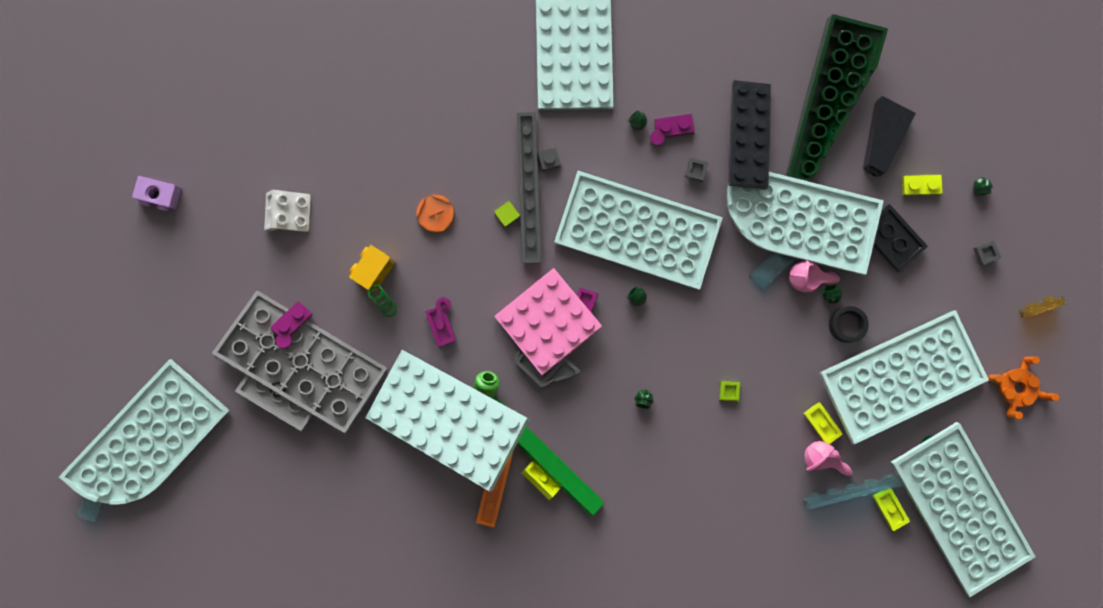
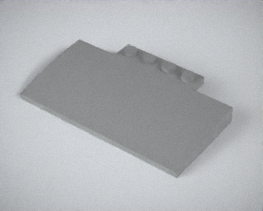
[212,291,387,436]

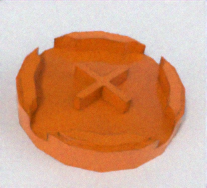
[416,195,455,233]

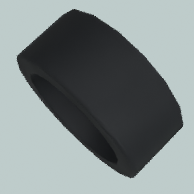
[829,306,869,343]

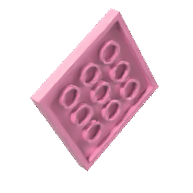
[494,268,602,376]

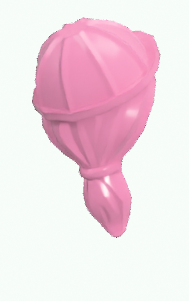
[789,260,841,293]
[804,441,853,477]

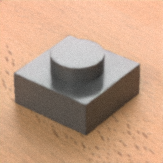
[537,147,561,172]
[685,158,709,182]
[973,240,1001,266]

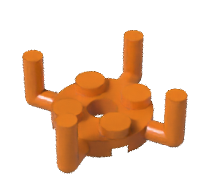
[988,356,1059,419]

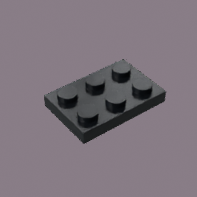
[873,204,928,272]

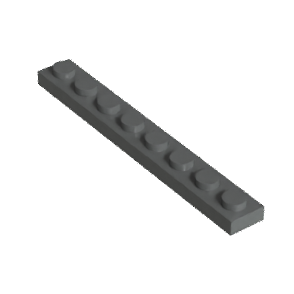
[517,112,541,264]

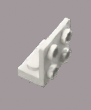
[264,190,310,232]

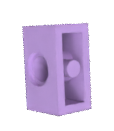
[132,176,182,212]

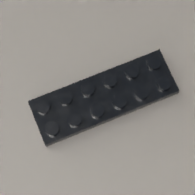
[728,80,771,190]

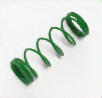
[368,285,397,317]

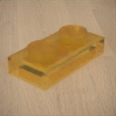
[1019,295,1066,318]

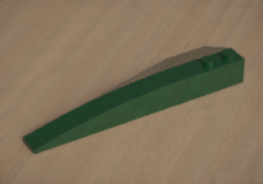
[786,14,888,182]

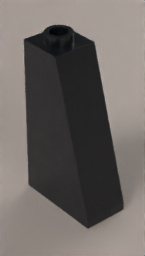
[863,96,916,177]

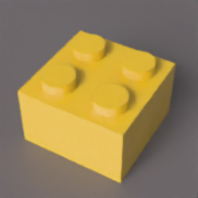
[349,245,396,292]

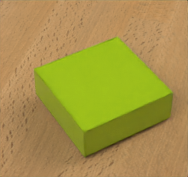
[494,201,520,228]
[719,381,740,401]

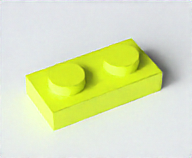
[901,175,943,196]
[803,402,843,444]
[522,461,560,500]
[872,487,910,531]

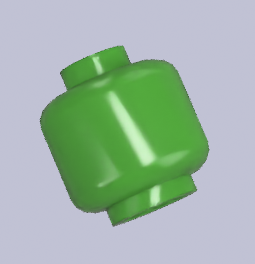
[473,371,500,399]

